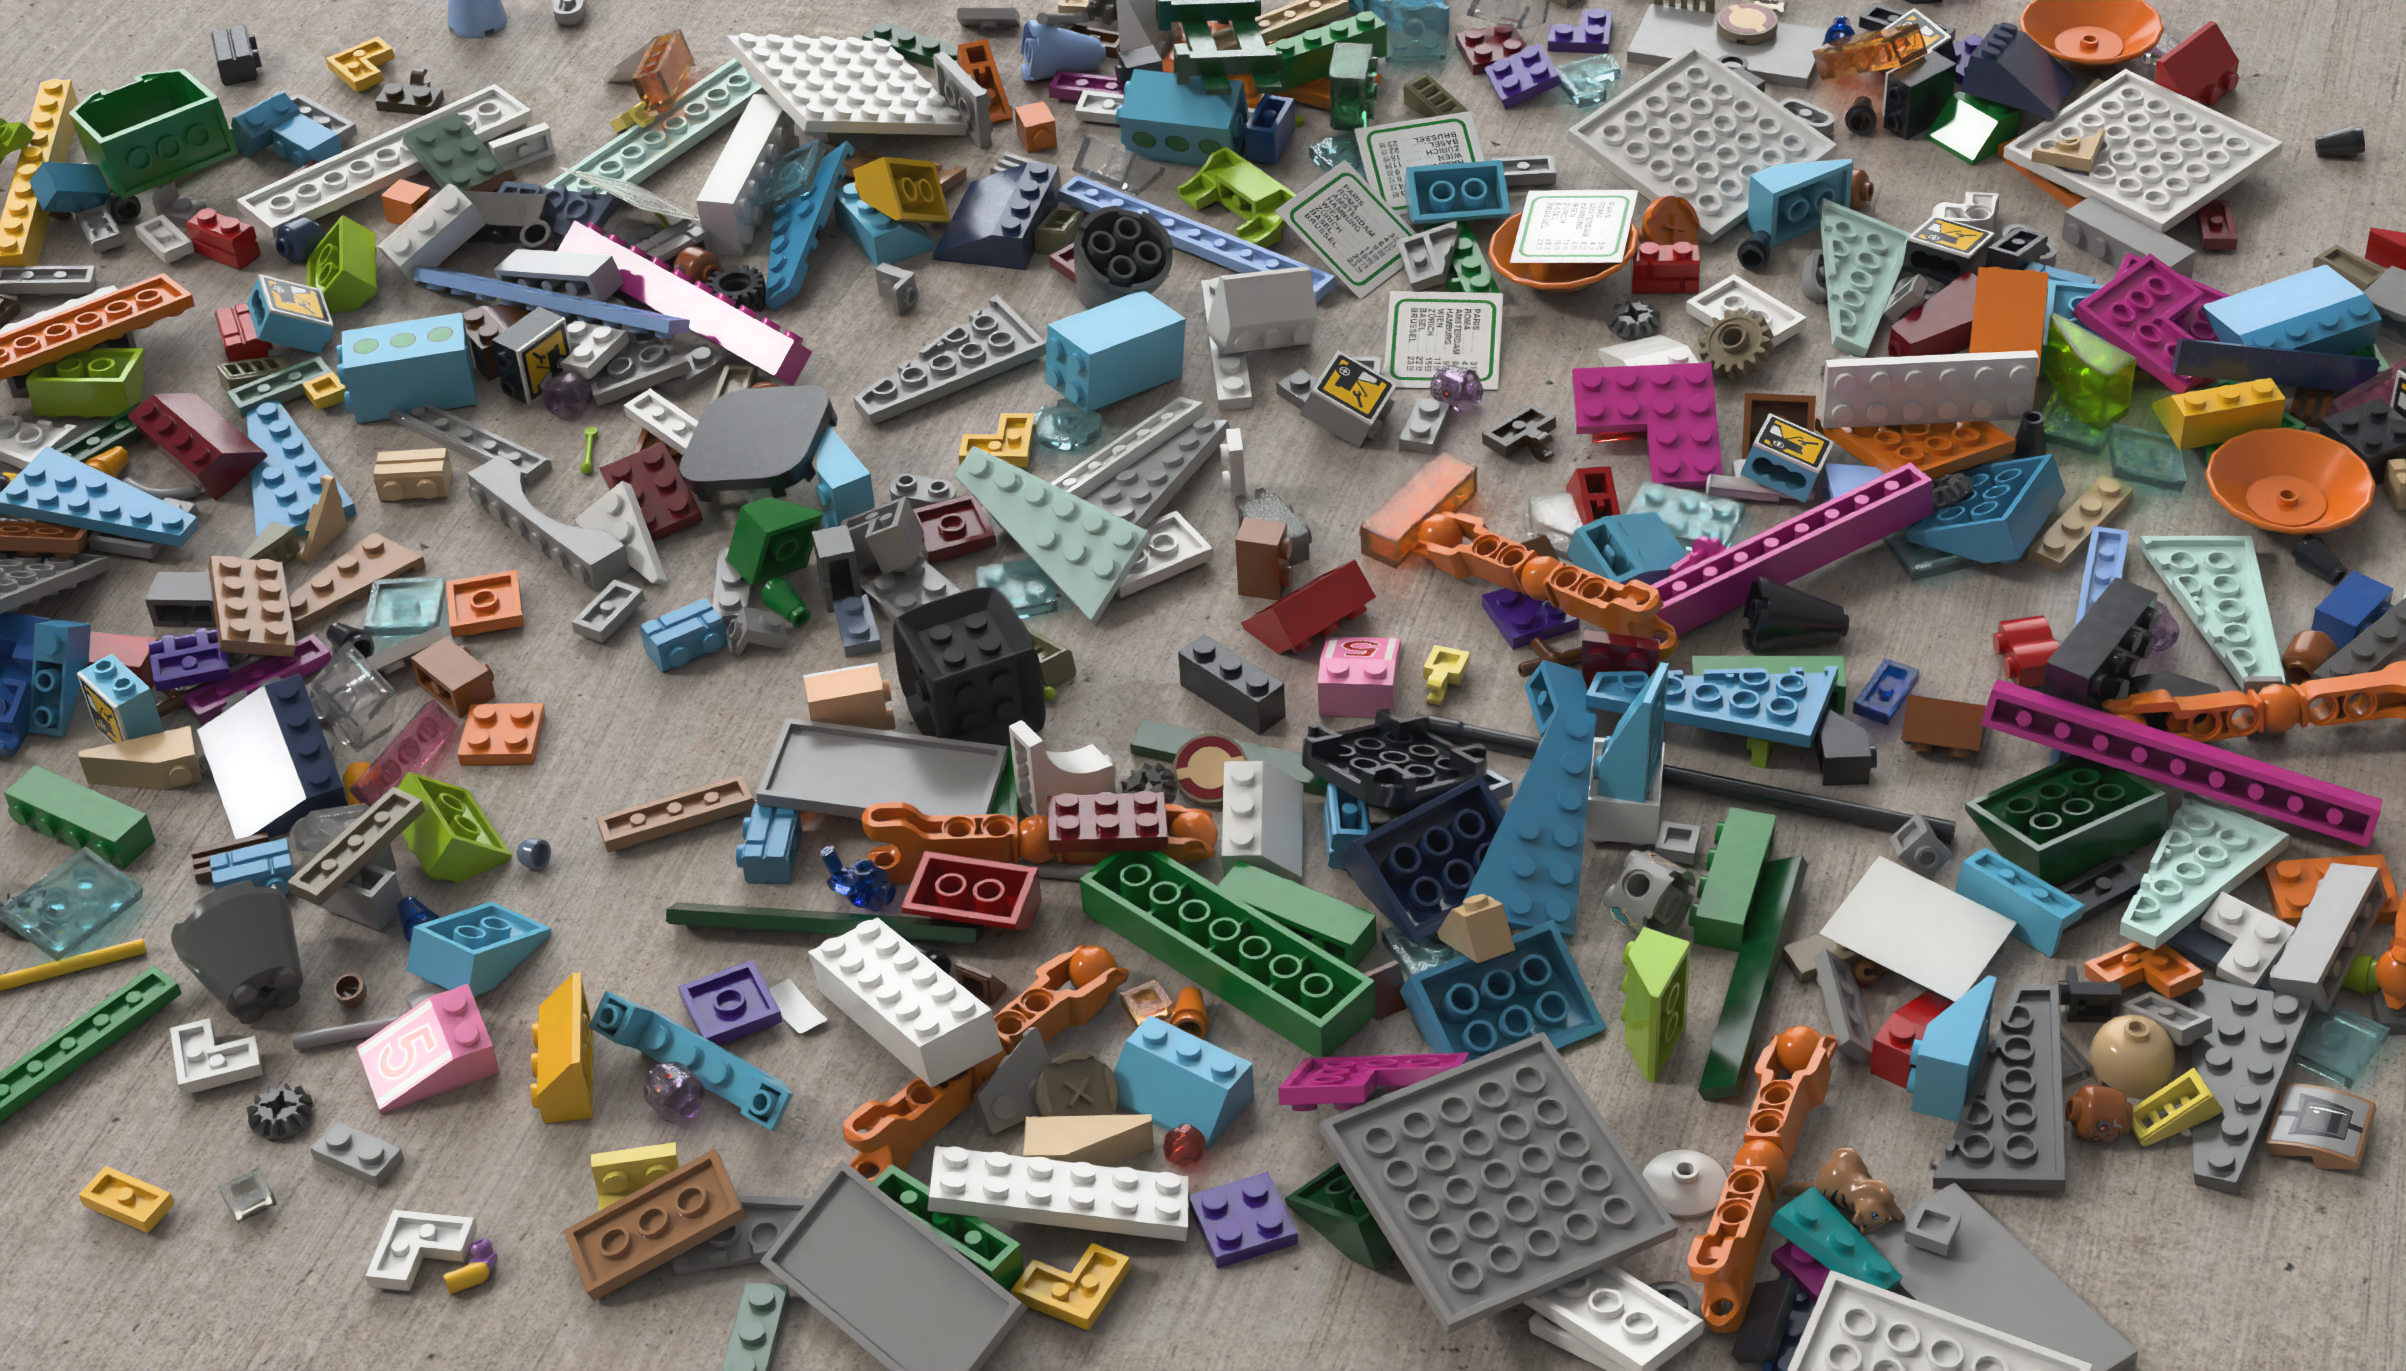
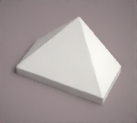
[602,38,658,83]

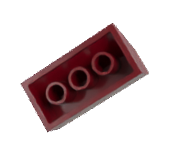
[127,393,267,501]

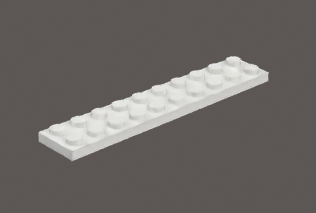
[236,84,532,238]

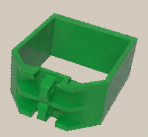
[69,68,239,200]

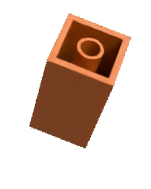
[1969,267,2049,411]

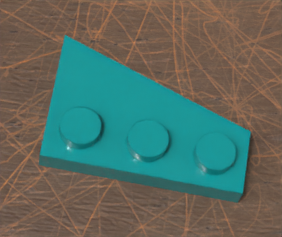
[1769,1185,1903,1292]

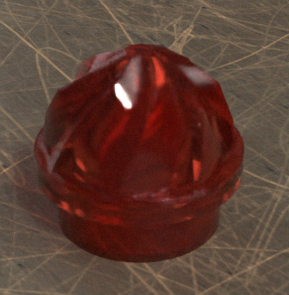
[1163,1123,1206,1168]

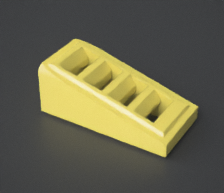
[2131,1068,2224,1147]

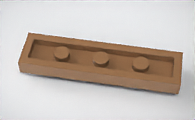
[596,774,754,852]

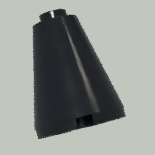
[1742,576,1849,651]

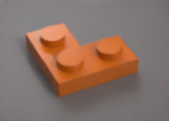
[2084,941,2204,999]

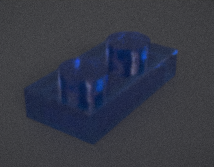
[1852,658,1920,725]

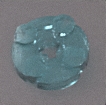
[1033,398,1102,454]

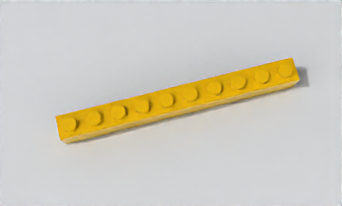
[0,79,78,266]

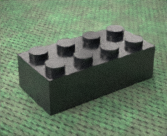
[2042,577,2159,712]

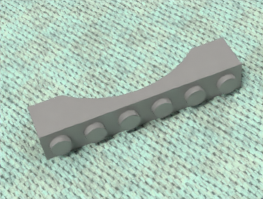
[467,455,630,592]

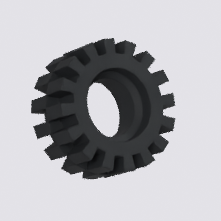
[706,265,767,313]

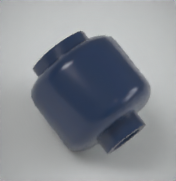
[275,217,325,264]

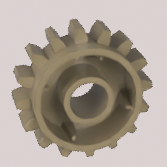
[1698,308,1774,381]

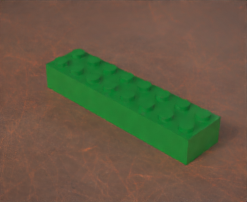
[1080,850,1376,1057]

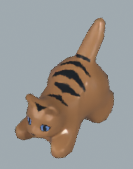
[1782,1146,1906,1236]

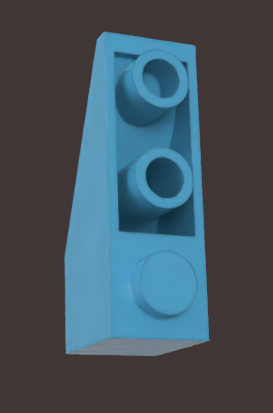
[28,620,91,737]

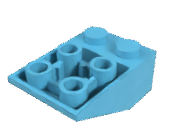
[1566,511,1687,585]

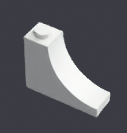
[1009,720,1116,817]

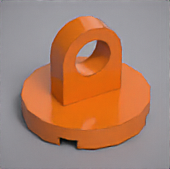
[1638,196,1700,245]

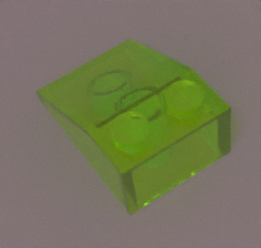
[2043,313,2136,432]

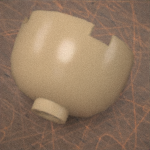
[2089,1014,2175,1099]

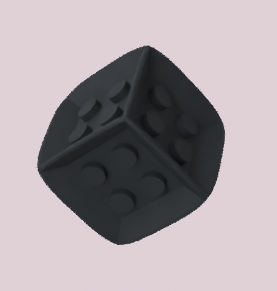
[893,586,1046,746]

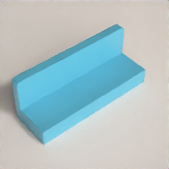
[1955,847,2085,957]

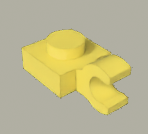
[609,101,656,133]
[1423,645,1470,706]

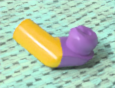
[443,1238,498,1295]

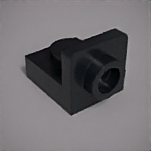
[2058,965,2122,1023]

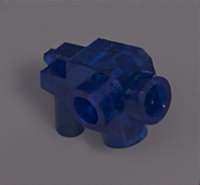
[820,846,896,912]

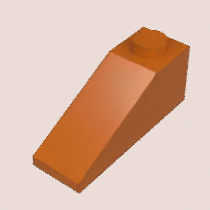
[957,39,1013,124]

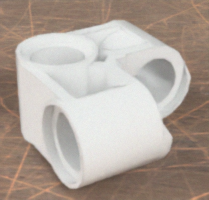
[1931,191,2000,233]

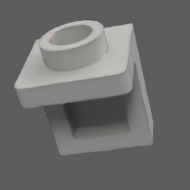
[727,606,788,656]

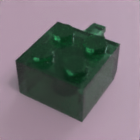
[1328,43,1379,131]

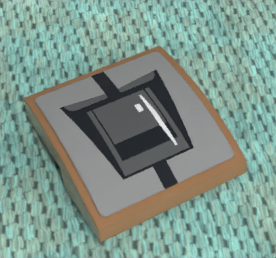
[2265,1083,2377,1170]

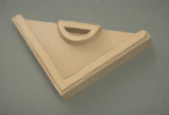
[2031,129,2106,172]
[296,474,348,564]

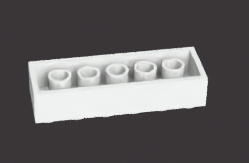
[696,94,799,256]
[808,917,1003,1088]

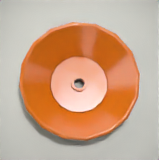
[2019,0,2164,71]
[1488,211,1639,293]
[2205,428,2376,535]

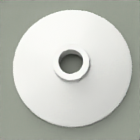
[1642,1150,1727,1219]

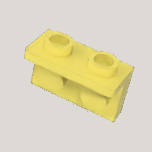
[591,1142,681,1211]

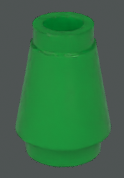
[761,577,811,627]

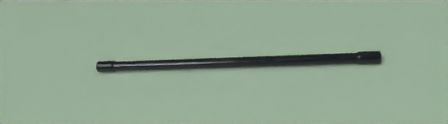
[1428,715,1956,845]

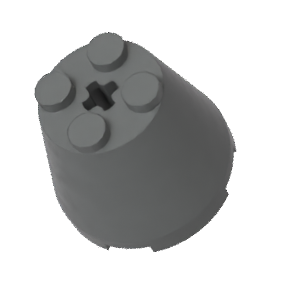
[1074,205,1174,310]
[171,881,303,1024]

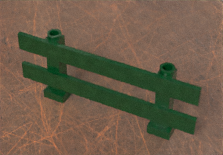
[1155,0,1283,95]

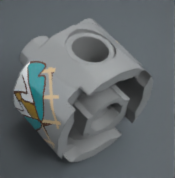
[1603,849,1696,935]

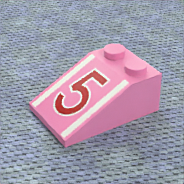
[1318,636,1401,718]
[357,984,499,1114]

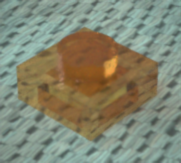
[1120,979,1174,1028]

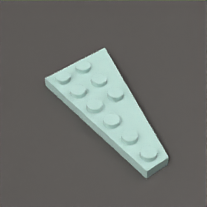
[1819,198,1911,357]
[955,446,1151,626]
[2139,536,2286,688]
[2119,792,2290,950]

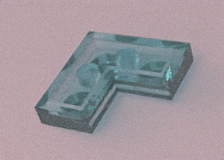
[1554,53,1621,108]

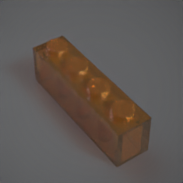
[1812,23,1928,80]
[632,29,694,113]
[1359,452,1477,569]

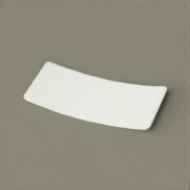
[769,979,827,1034]

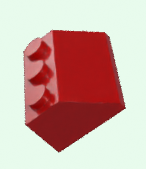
[2154,21,2239,107]
[1241,559,1376,654]
[901,851,1042,930]

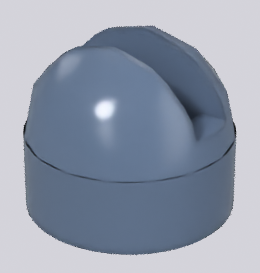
[516,838,551,870]

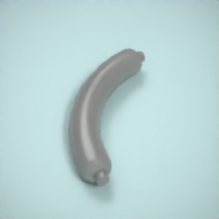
[122,477,202,500]

